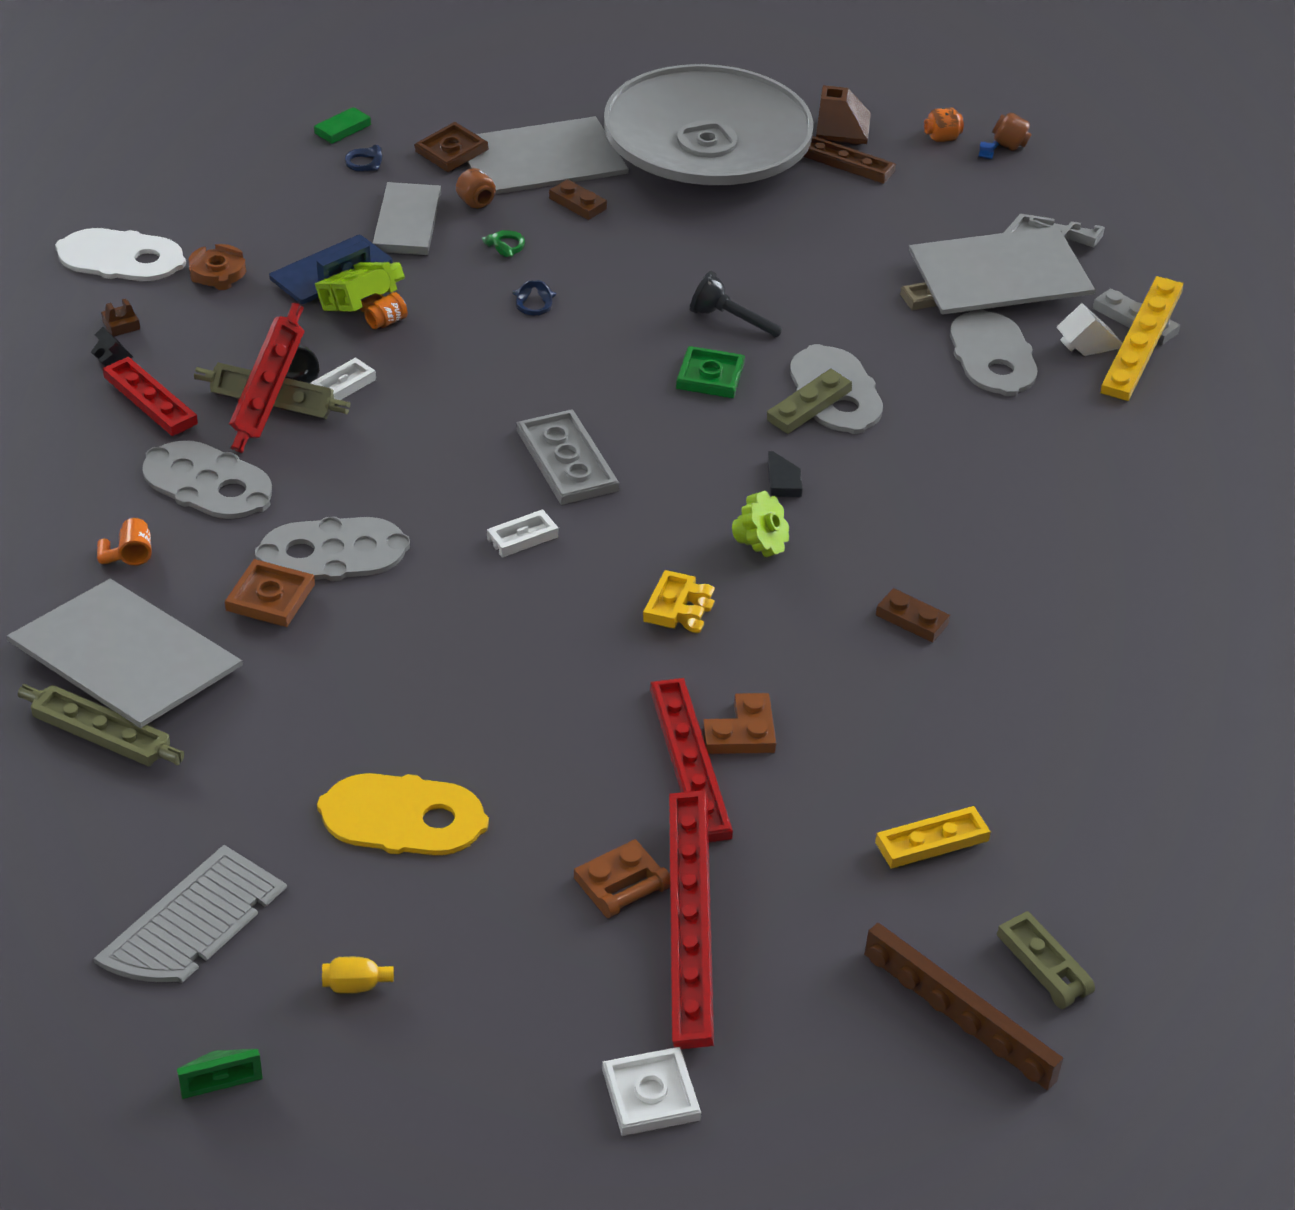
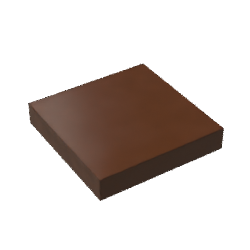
[414,122,489,172]

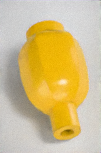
[322,956,394,993]

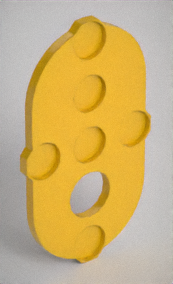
[317,773,489,855]

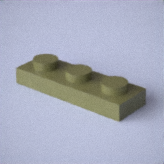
[767,368,852,434]

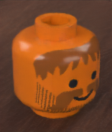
[924,108,964,142]

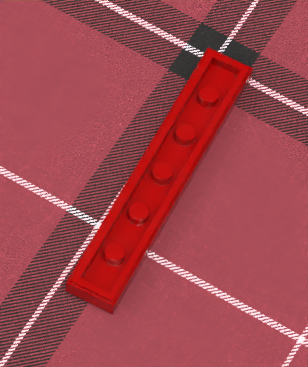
[650,678,733,842]

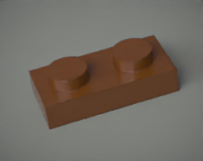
[549,179,607,220]
[876,588,950,643]

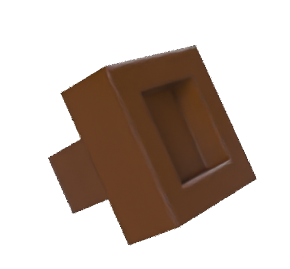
[101,299,140,336]

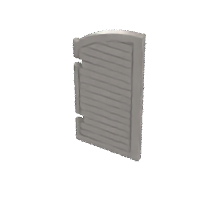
[93,845,287,983]

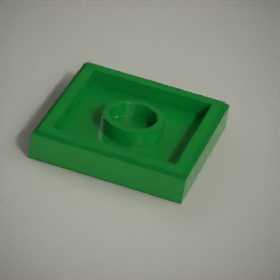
[676,346,745,398]

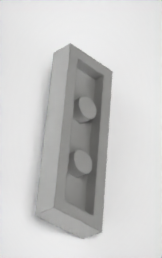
[1092,288,1180,345]

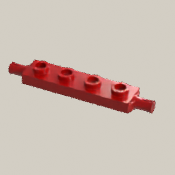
[229,303,305,453]

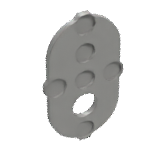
[950,309,1038,396]
[790,344,883,434]
[143,441,272,519]
[255,517,410,581]

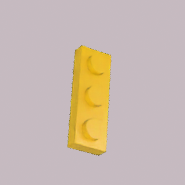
[875,806,991,869]

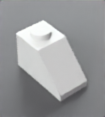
[1057,303,1122,356]

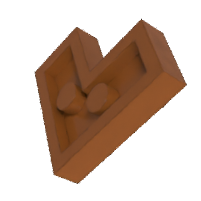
[703,693,776,754]

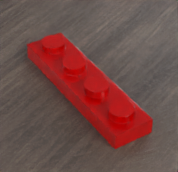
[103,357,198,436]

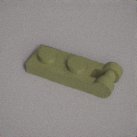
[997,911,1095,1009]

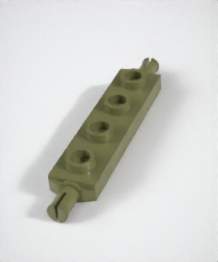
[194,362,350,419]
[18,684,184,767]

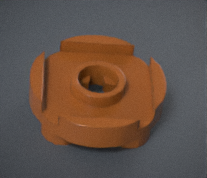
[188,244,246,290]

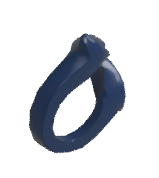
[345,145,382,171]
[512,280,557,316]

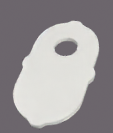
[55,228,186,281]

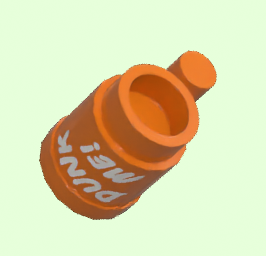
[360,292,408,329]
[97,518,152,565]

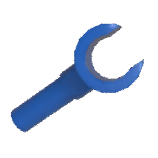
[978,141,1000,159]

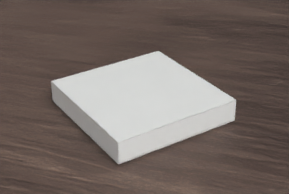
[602,1047,701,1136]

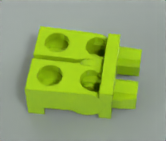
[314,262,405,311]

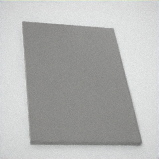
[466,116,629,195]
[909,226,1095,314]
[7,579,243,728]

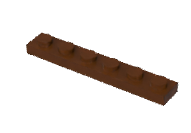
[864,922,1064,1091]

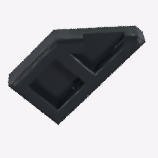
[768,451,803,497]

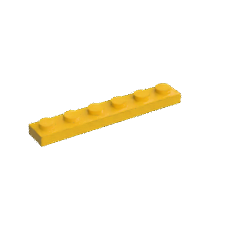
[1100,276,1184,401]

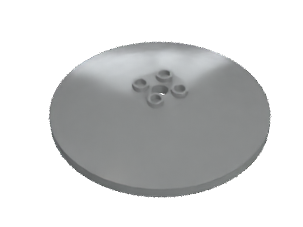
[604,64,813,185]

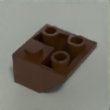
[816,85,871,145]

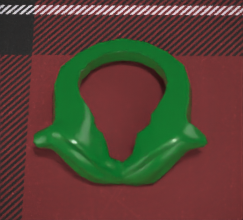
[482,230,525,257]

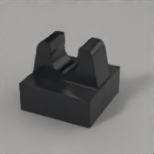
[91,327,133,367]

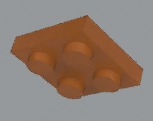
[225,559,315,627]

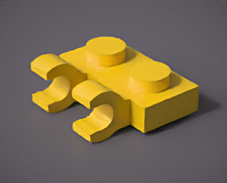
[643,570,715,633]

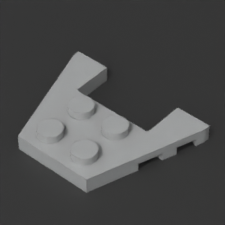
[1004,213,1105,248]

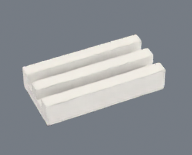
[310,357,376,400]
[487,509,558,558]

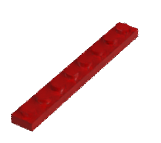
[669,790,714,1049]

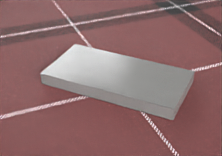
[372,182,441,255]
[516,409,619,505]

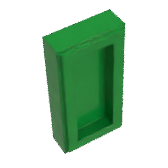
[314,107,371,144]

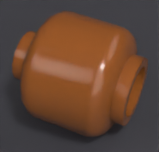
[992,112,1032,151]
[456,168,496,209]

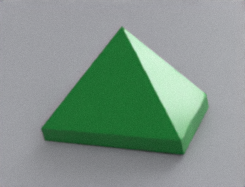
[177,1049,263,1099]

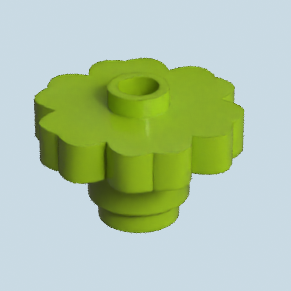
[732,491,789,557]

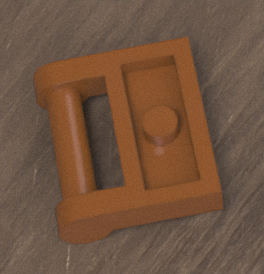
[574,839,670,918]

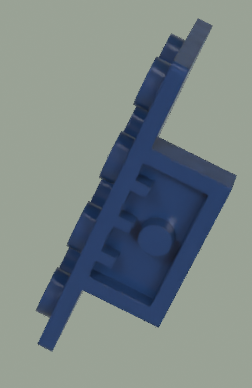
[269,234,393,304]

